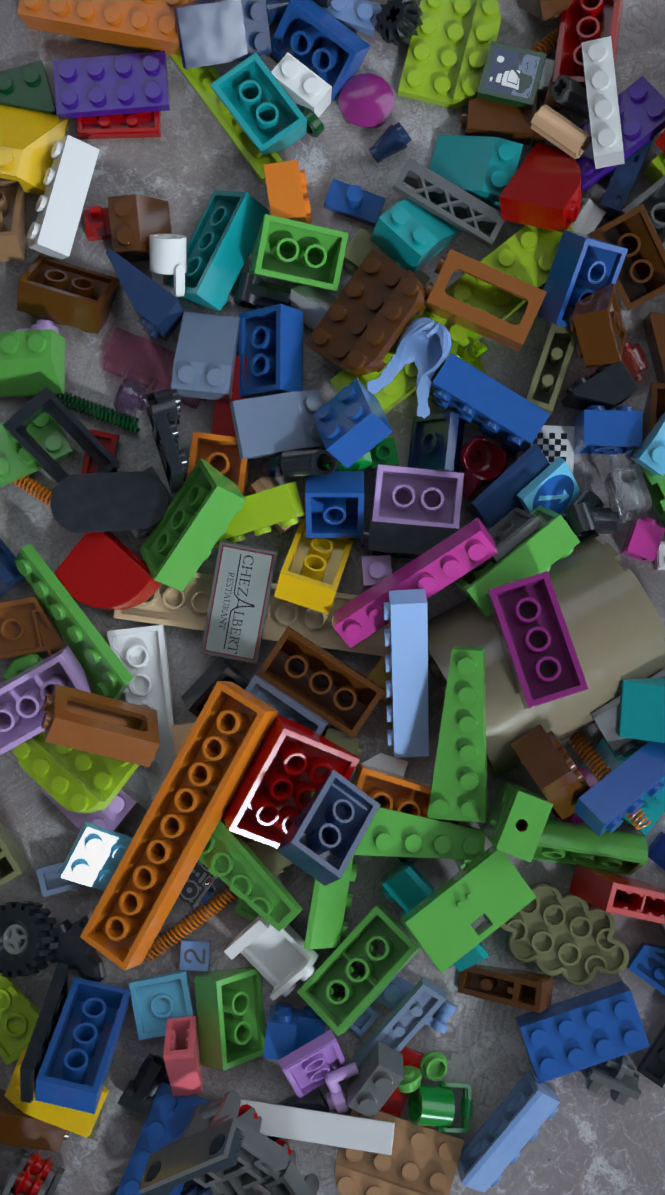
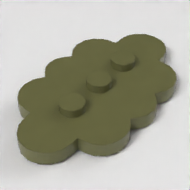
[500,882,629,986]

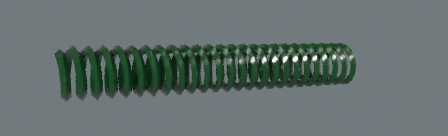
[55,391,140,434]

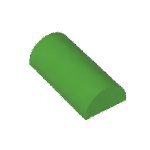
[533,819,648,875]

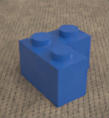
[263,1003,326,1060]

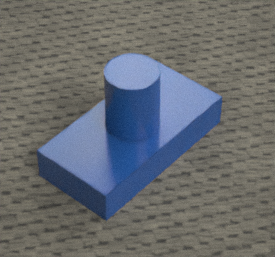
[323,178,386,227]

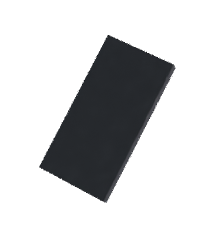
[20,963,69,1103]

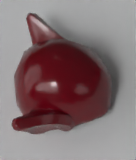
[459,436,514,501]

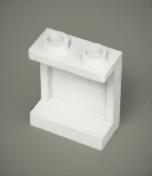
[224,915,319,1001]

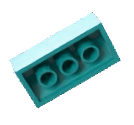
[167,190,270,311]
[381,859,489,972]

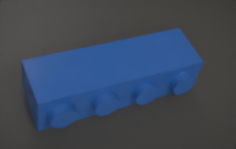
[574,741,665,836]

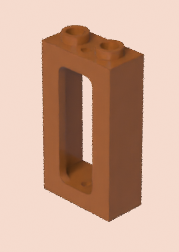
[424,249,547,352]
[41,684,160,767]

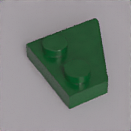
[0,60,57,115]

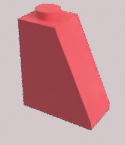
[163,1016,203,1097]

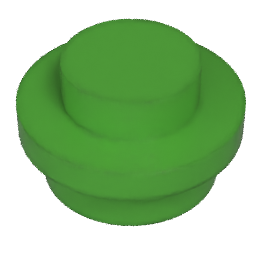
[419,1050,448,1081]
[397,1065,422,1093]

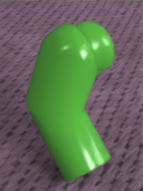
[2,653,44,680]

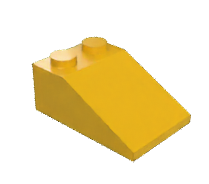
[274,519,354,615]
[4,1048,109,1138]

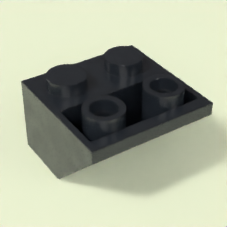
[561,360,639,411]

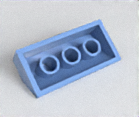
[457,1070,560,1193]

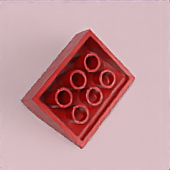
[222,715,360,849]

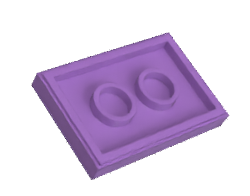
[278,1030,348,1098]

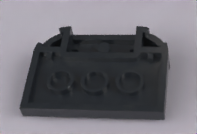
[145,387,188,493]

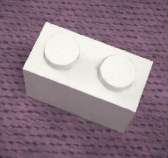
[271,52,332,118]

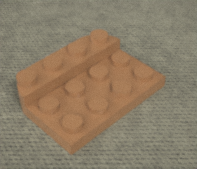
[334,1108,464,1195]

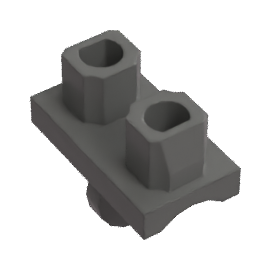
[586,1055,641,1106]

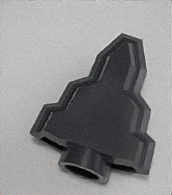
[49,915,106,982]

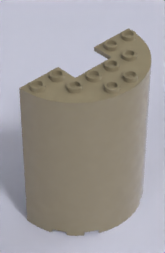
[428,534,665,778]

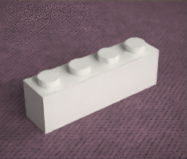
[581,36,625,169]
[28,135,99,260]

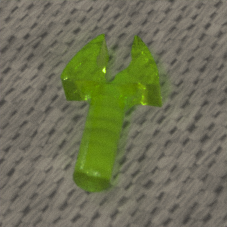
[457,337,488,376]

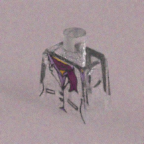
[604,453,653,524]

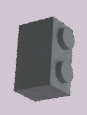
[347,1041,404,1119]

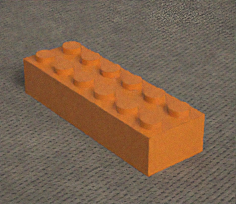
[17,0,198,57]

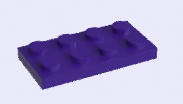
[53,51,170,119]
[556,76,665,192]

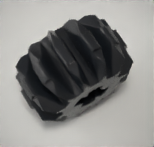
[375,0,423,47]

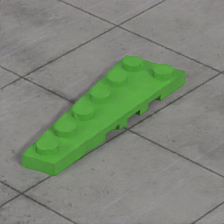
[15,543,133,700]
[428,646,488,823]
[311,792,485,860]
[198,816,303,931]

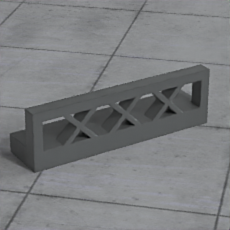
[392,157,505,248]

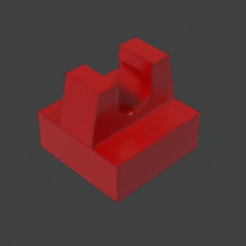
[83,206,112,241]

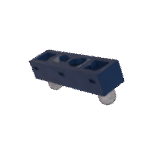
[584,137,654,221]

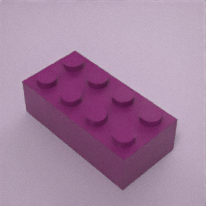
[486,571,589,710]

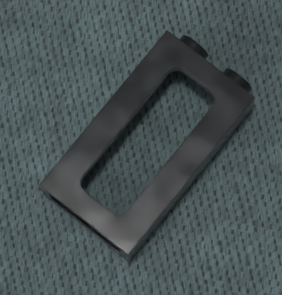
[3,386,120,484]
[361,521,460,559]

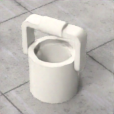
[149,234,187,297]

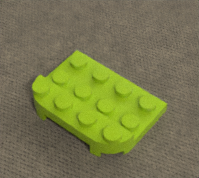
[398,0,501,109]
[13,730,140,814]

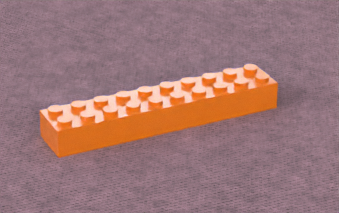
[80,681,279,971]

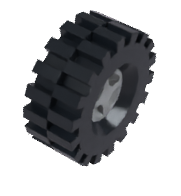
[0,901,59,978]

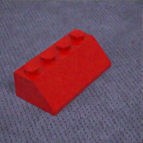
[553,0,623,87]

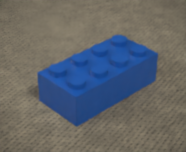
[429,353,550,454]
[35,977,131,1114]
[515,981,650,1084]

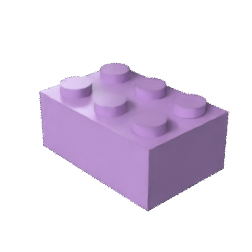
[371,464,464,529]

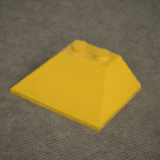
[0,104,69,195]

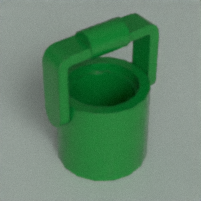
[409,1081,473,1133]

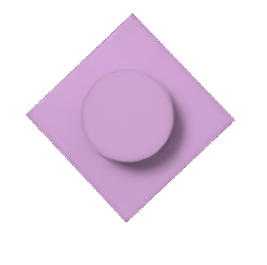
[361,555,392,587]

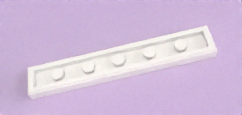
[240,1099,395,1155]

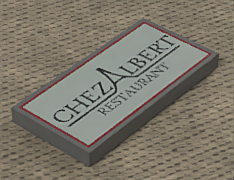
[201,540,278,664]

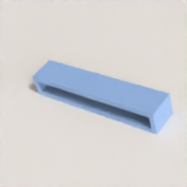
[383,589,429,758]

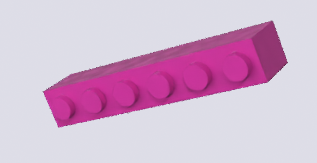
[333,518,498,648]

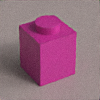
[621,517,665,563]

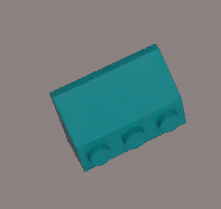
[210,52,307,155]

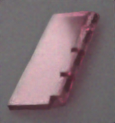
[102,327,207,409]

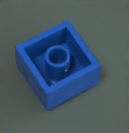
[312,378,393,468]
[573,405,643,455]
[305,471,364,538]

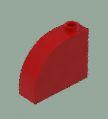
[499,143,582,233]
[54,531,162,610]
[569,864,665,924]

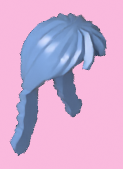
[367,317,451,419]

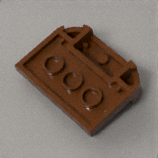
[305,249,426,378]

